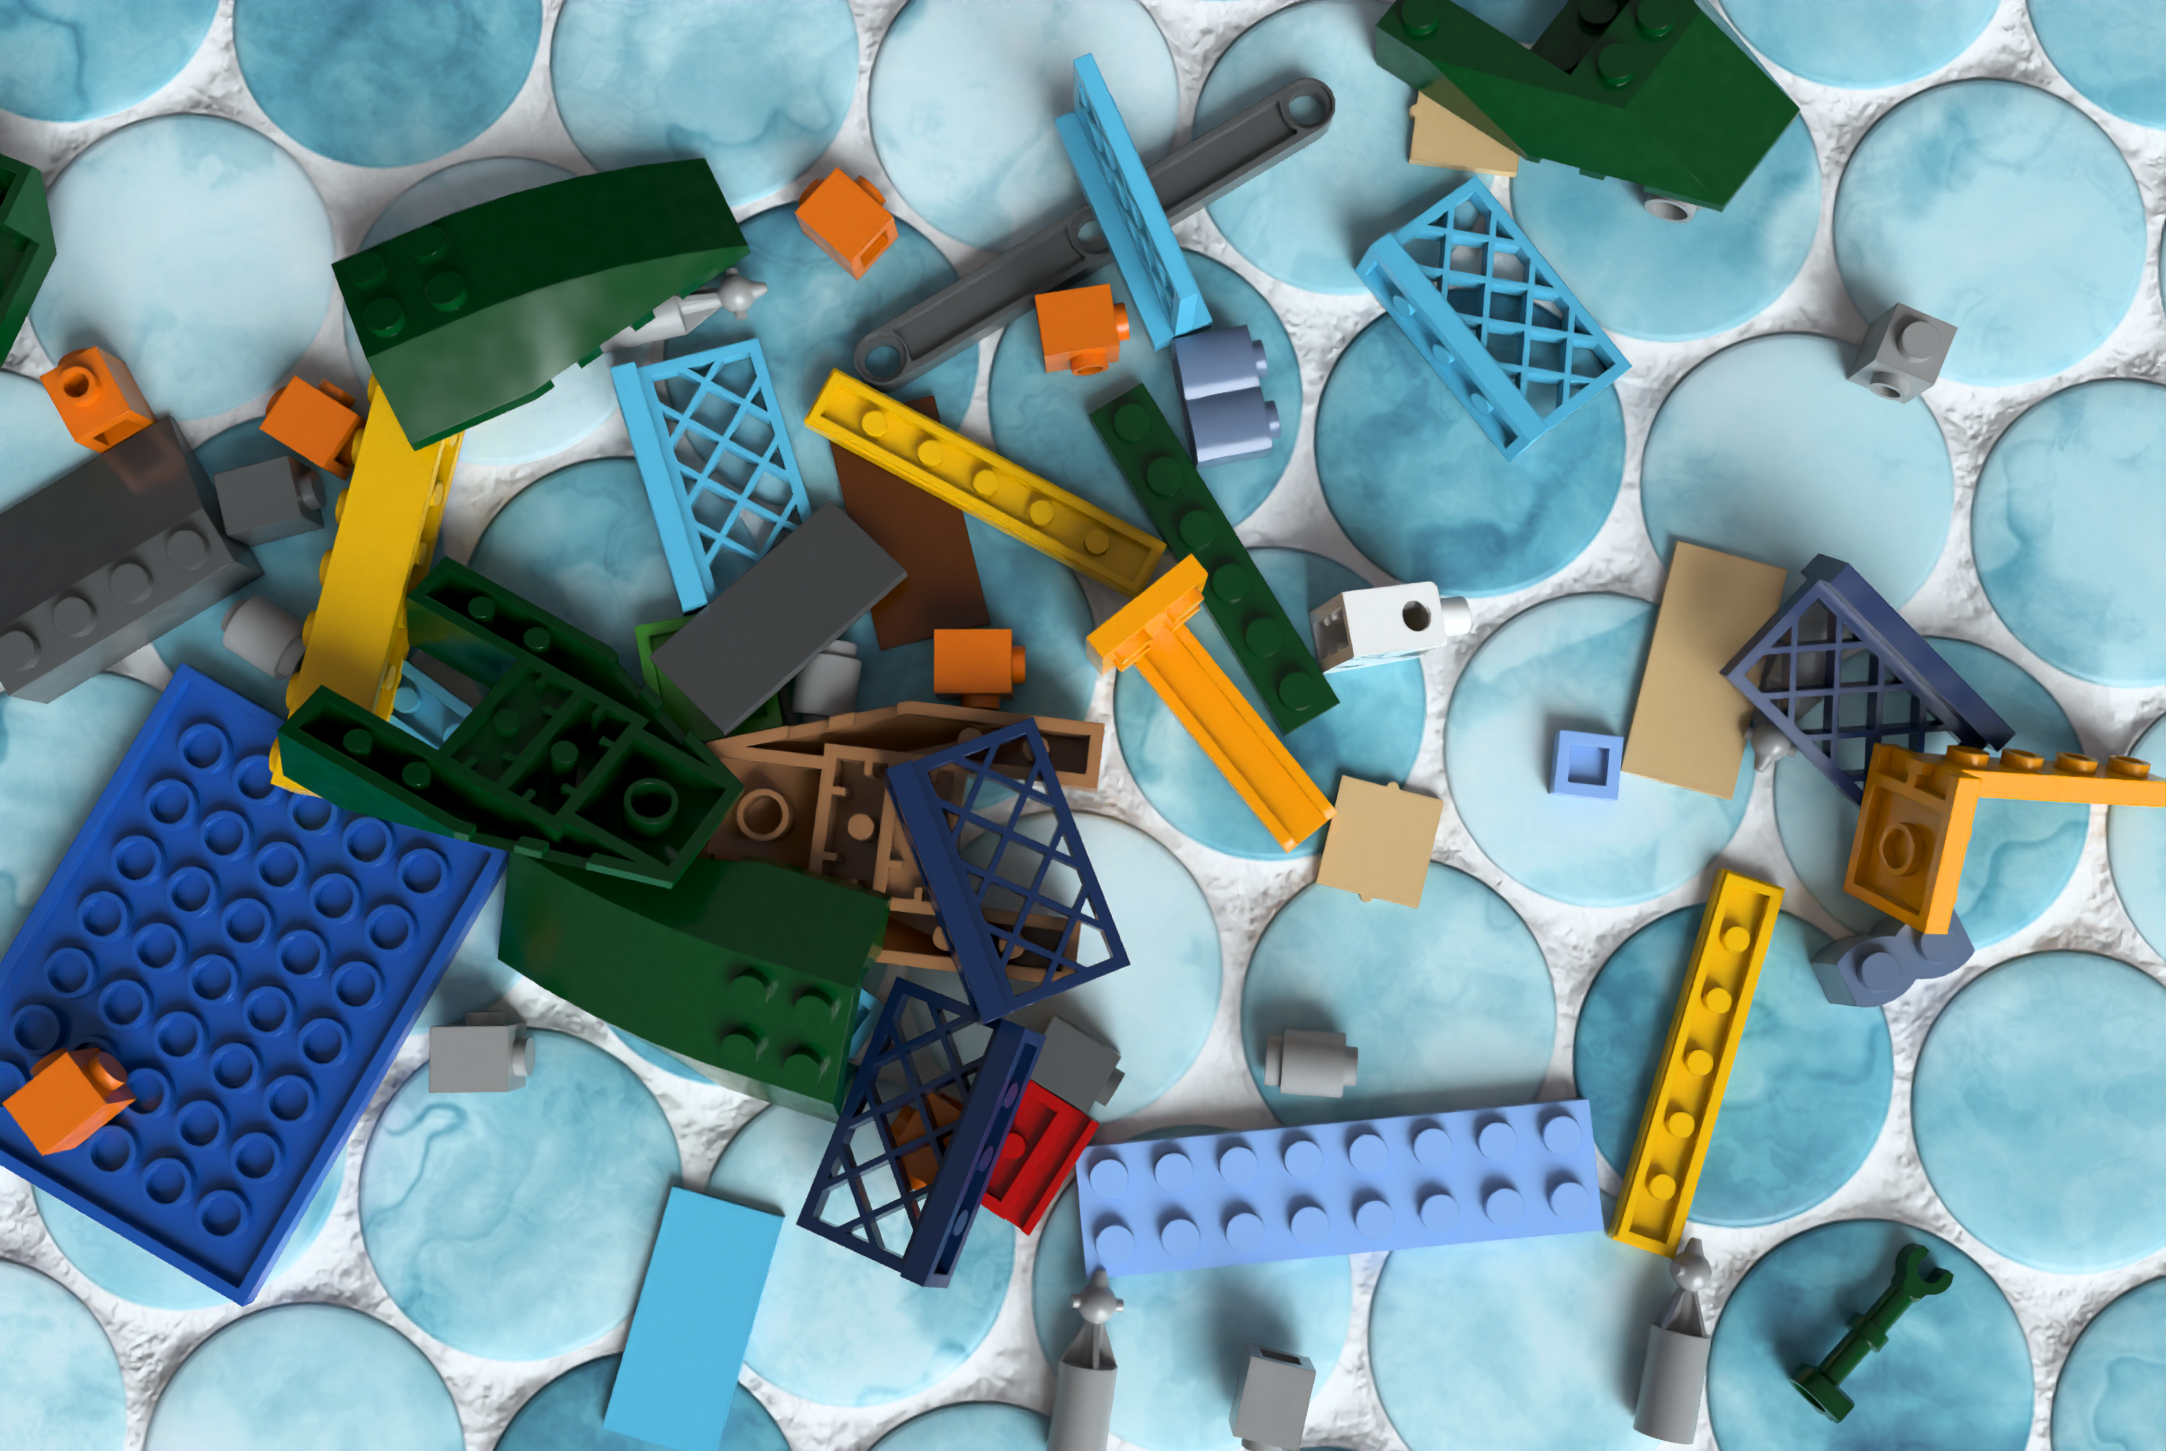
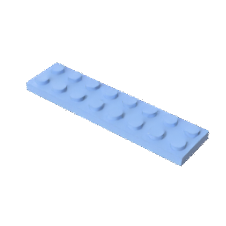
[1075,1097,1604,1279]

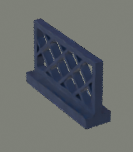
[1719,553,2016,810]
[882,717,1131,1025]
[796,976,1047,1288]

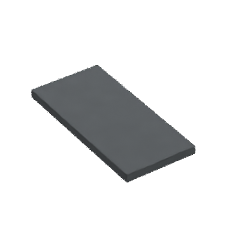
[649,500,908,737]

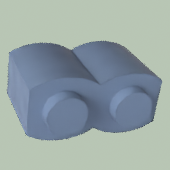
[1170,324,1281,470]
[1810,909,1975,1007]

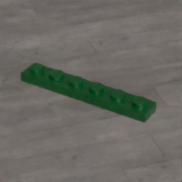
[1089,383,1340,737]

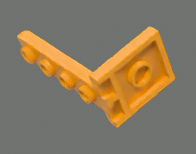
[1086,553,1337,854]
[1843,743,2166,934]

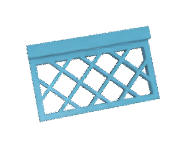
[1054,53,1213,352]
[1355,175,1632,463]
[610,338,813,617]

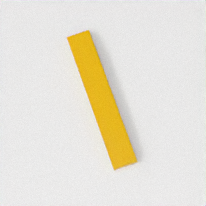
[803,367,1167,600]
[1607,868,1785,1259]

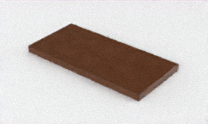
[829,395,991,652]

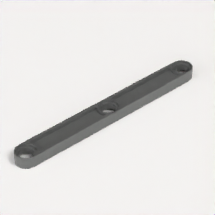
[854,78,1335,393]

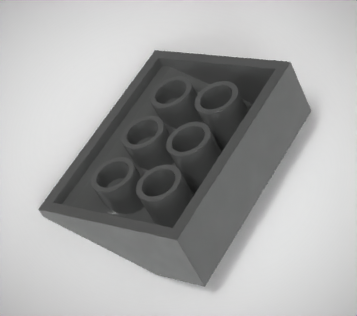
[0,415,265,704]

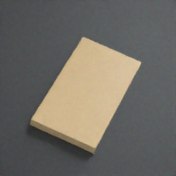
[1620,541,1788,800]

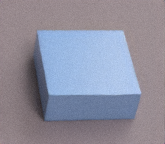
[1548,730,1624,802]

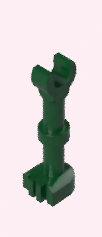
[1788,1243,1954,1424]

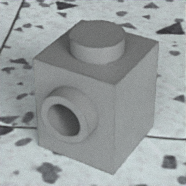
[1847,302,1958,404]
[429,1011,535,1093]
[1229,1342,1316,1451]

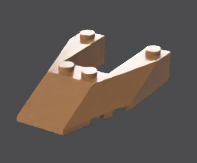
[699,701,1105,982]

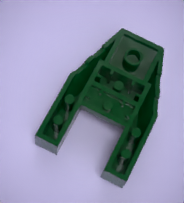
[1375,0,1800,212]
[277,556,745,889]

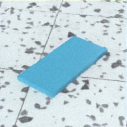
[602,1185,785,1451]

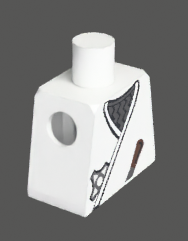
[1308,581,1471,674]

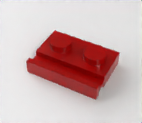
[981,1079,1100,1236]

